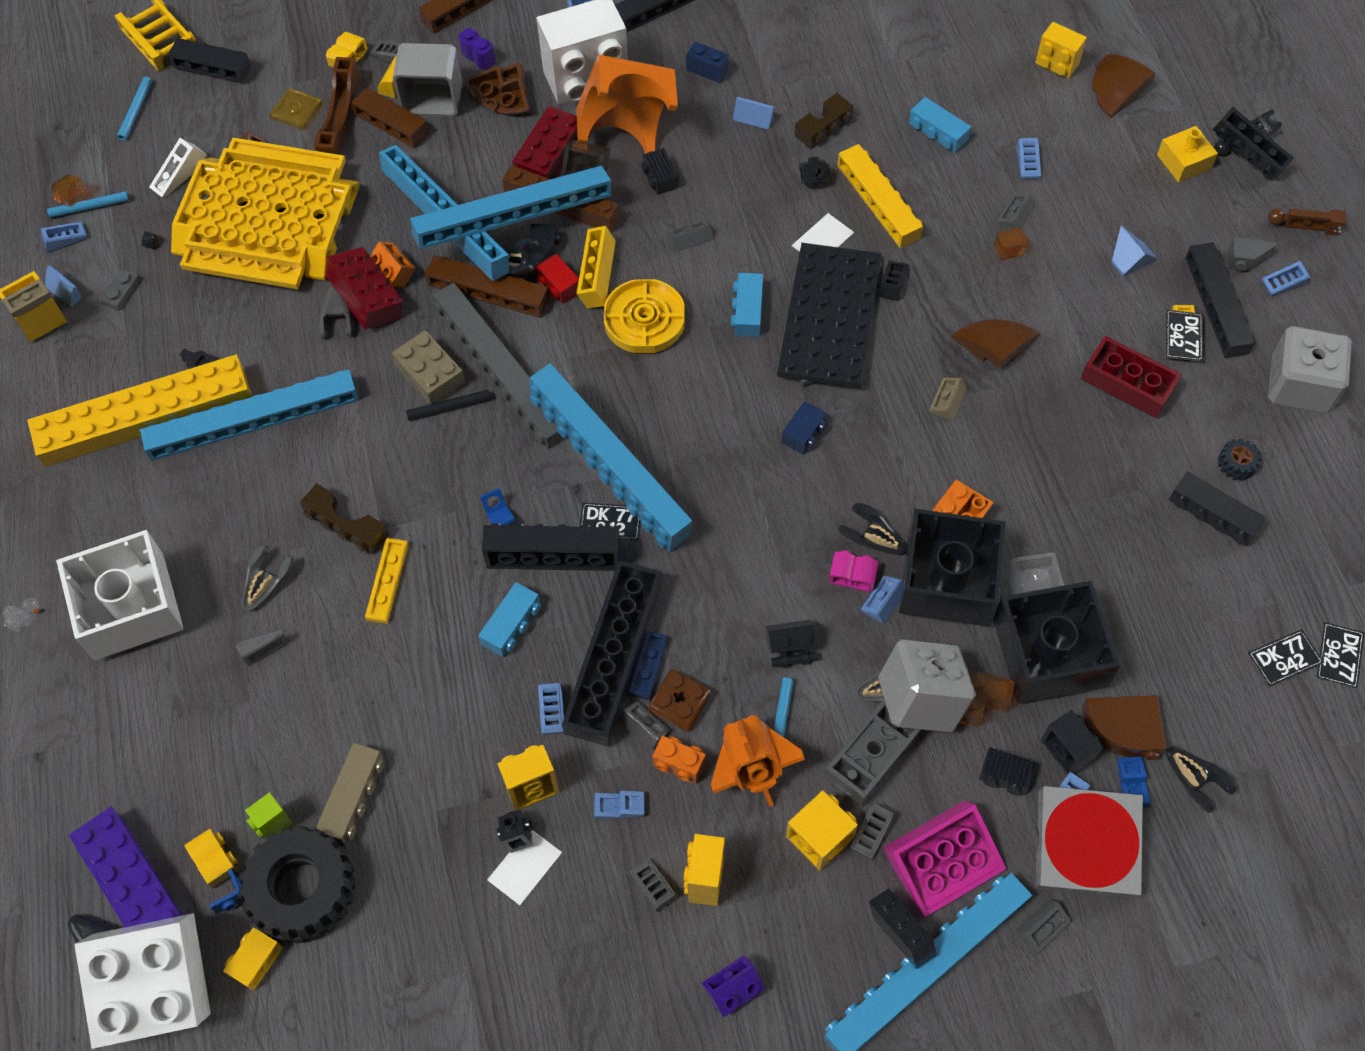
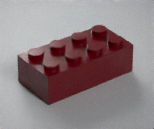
[512,106,578,179]
[325,247,404,330]
[1081,335,1182,418]

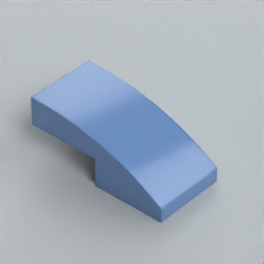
[593,791,644,819]

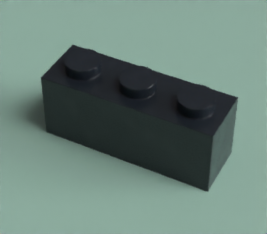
[868,888,937,969]

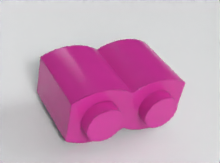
[828,550,879,592]

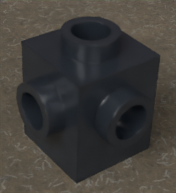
[799,156,830,186]
[497,810,534,853]

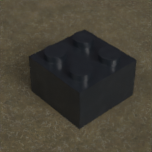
[1040,710,1102,775]

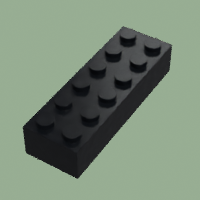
[482,523,621,571]

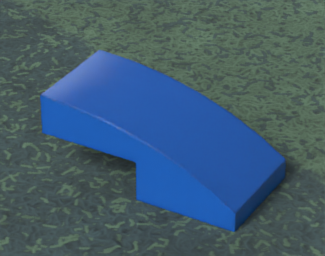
[1117,757,1151,808]

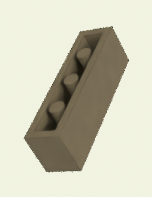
[316,743,384,846]

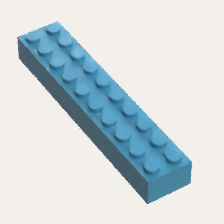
[529,363,692,552]

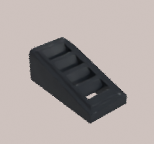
[879,260,909,301]

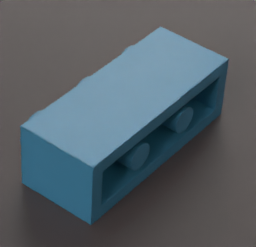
[909,97,972,153]
[731,273,763,337]
[478,582,541,658]

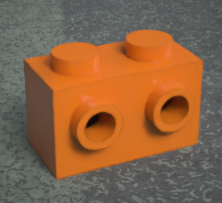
[370,241,416,288]
[652,736,706,784]

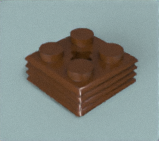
[649,669,711,732]

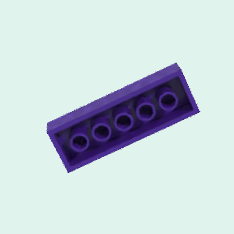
[68,806,184,927]

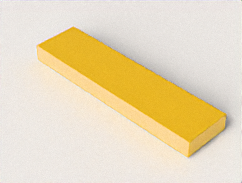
[365,538,409,624]

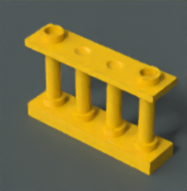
[114,0,196,72]

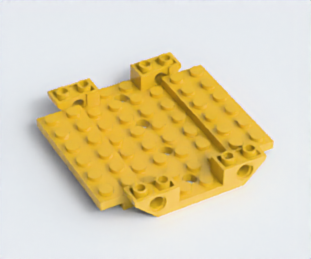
[171,138,360,289]

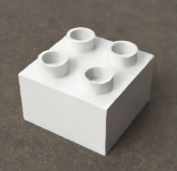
[536,0,628,104]
[56,530,184,661]
[74,913,211,1049]

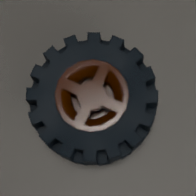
[1218,439,1262,481]

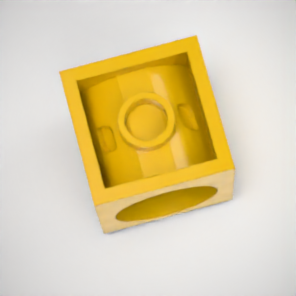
[0,271,67,342]
[786,790,858,871]

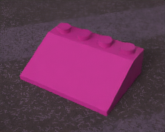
[883,801,1006,917]

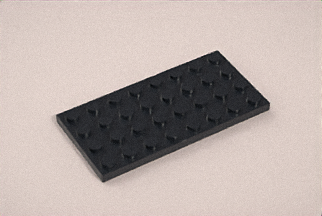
[777,242,882,389]

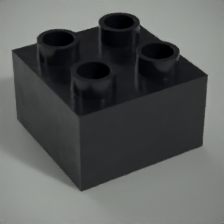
[899,508,1006,627]
[993,581,1120,704]

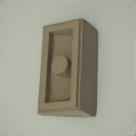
[929,378,967,420]

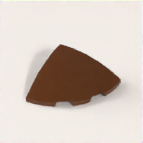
[1092,54,1155,118]
[464,62,530,115]
[951,319,1040,369]

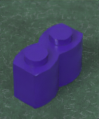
[458,28,496,70]

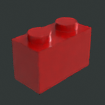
[536,254,579,304]

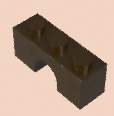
[795,93,853,149]

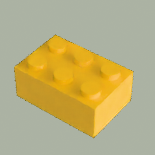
[497,745,560,811]
[683,834,725,906]

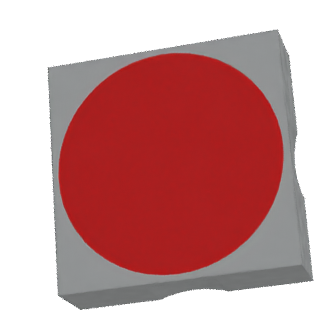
[1035,786,1143,898]

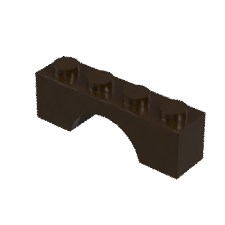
[300,483,389,555]

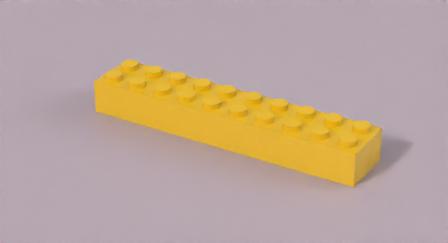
[27,354,252,467]

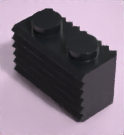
[641,148,679,194]
[979,747,1035,796]

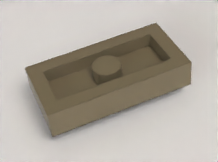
[2,279,52,318]

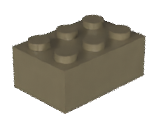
[391,330,466,404]

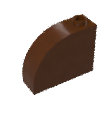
[1082,695,1167,760]

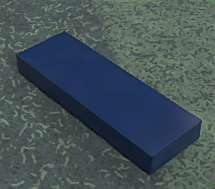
[628,631,669,701]

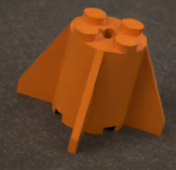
[711,715,805,807]

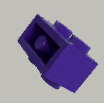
[702,955,765,1018]

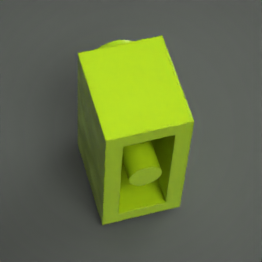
[245,792,294,839]

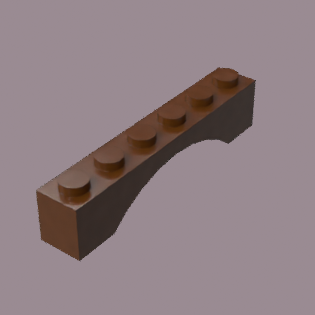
[314,57,359,155]

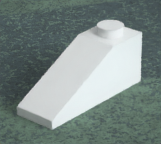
[149,138,207,198]

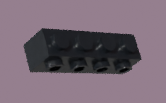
[168,38,251,83]
[1212,107,1294,181]
[1169,471,1267,546]

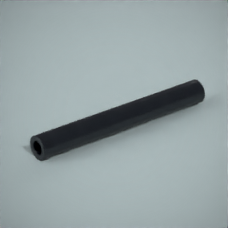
[406,389,491,421]

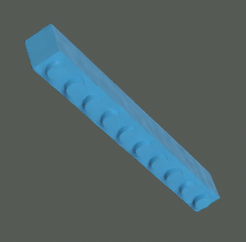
[379,145,510,281]
[410,166,611,250]
[140,370,359,461]
[824,873,1032,1051]

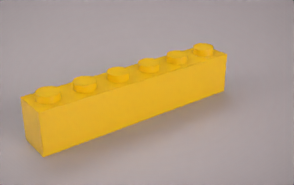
[837,144,923,248]

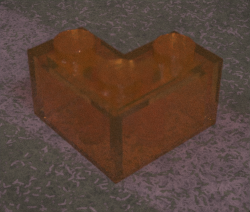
[959,669,1015,728]

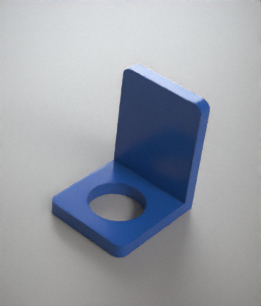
[480,488,515,525]
[209,868,242,914]

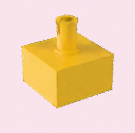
[1157,126,1218,183]

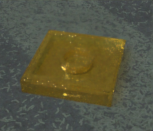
[269,88,322,131]

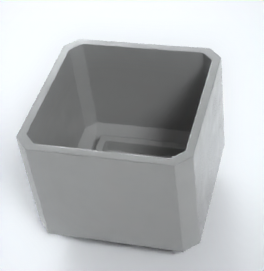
[393,43,462,117]
[1268,326,1352,413]
[878,639,976,732]

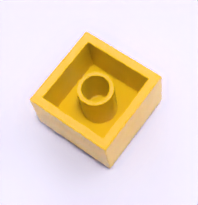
[1035,22,1087,79]

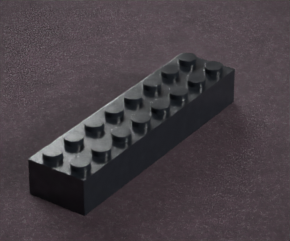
[562,560,663,747]

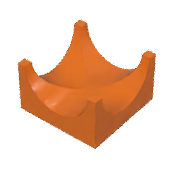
[576,54,678,154]

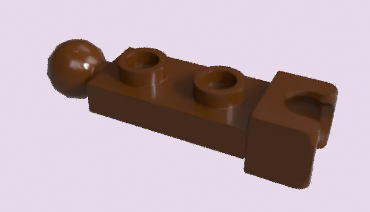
[1268,208,1347,236]

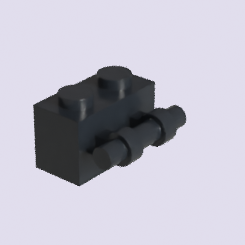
[765,619,818,668]

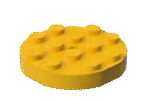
[604,279,684,353]

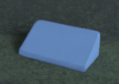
[733,97,774,129]
[45,265,82,307]
[861,575,902,623]

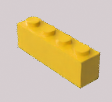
[577,226,616,309]

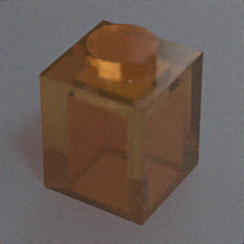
[50,174,88,206]
[994,227,1028,261]

